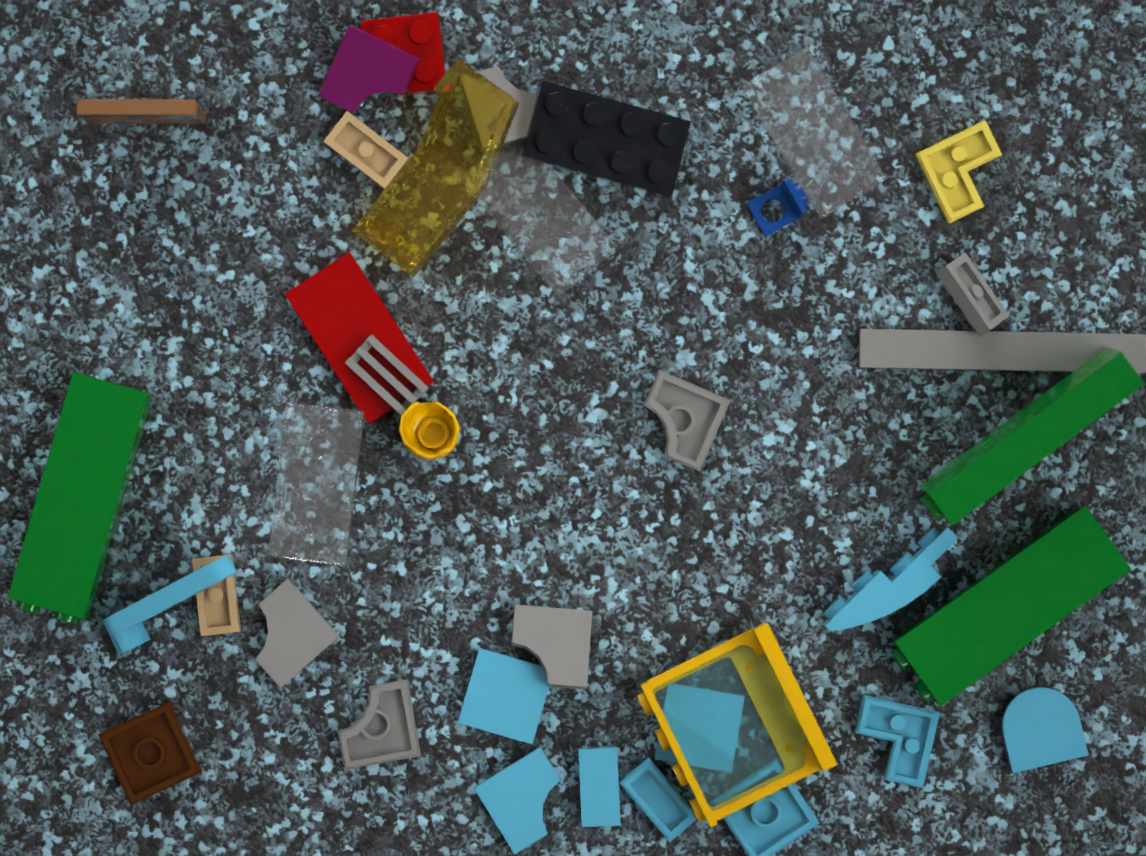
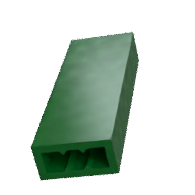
[920,347,1145,526]
[8,372,153,624]
[891,505,1131,706]

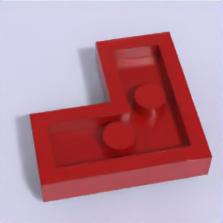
[361,12,448,95]

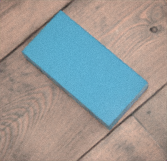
[578,746,621,827]
[619,757,697,842]

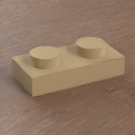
[323,111,409,190]
[192,554,241,636]

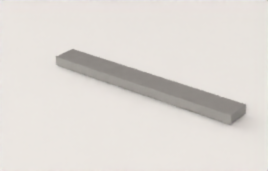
[858,329,1146,374]

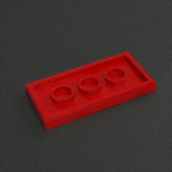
[285,252,434,424]

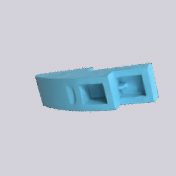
[822,527,959,631]

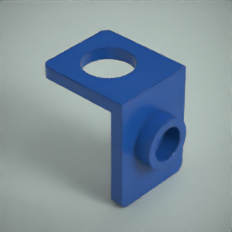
[748,177,809,236]

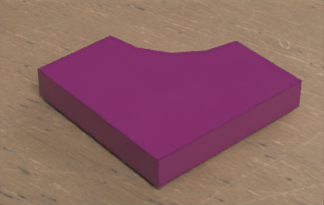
[318,25,421,113]

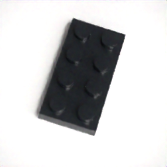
[521,81,691,197]

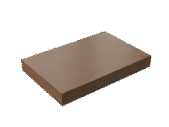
[77,99,205,124]

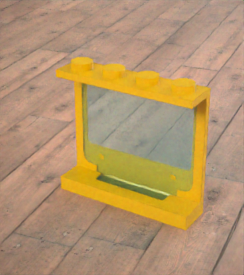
[637,622,838,828]

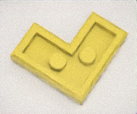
[914,120,1002,224]

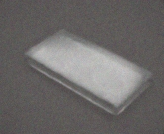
[741,47,887,220]
[460,140,618,298]
[269,402,365,566]

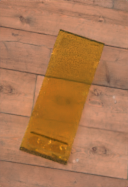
[352,58,519,278]

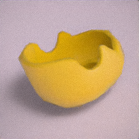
[399,401,460,460]

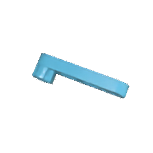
[102,555,237,655]

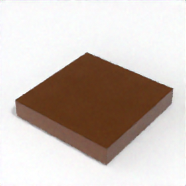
[98,701,203,805]

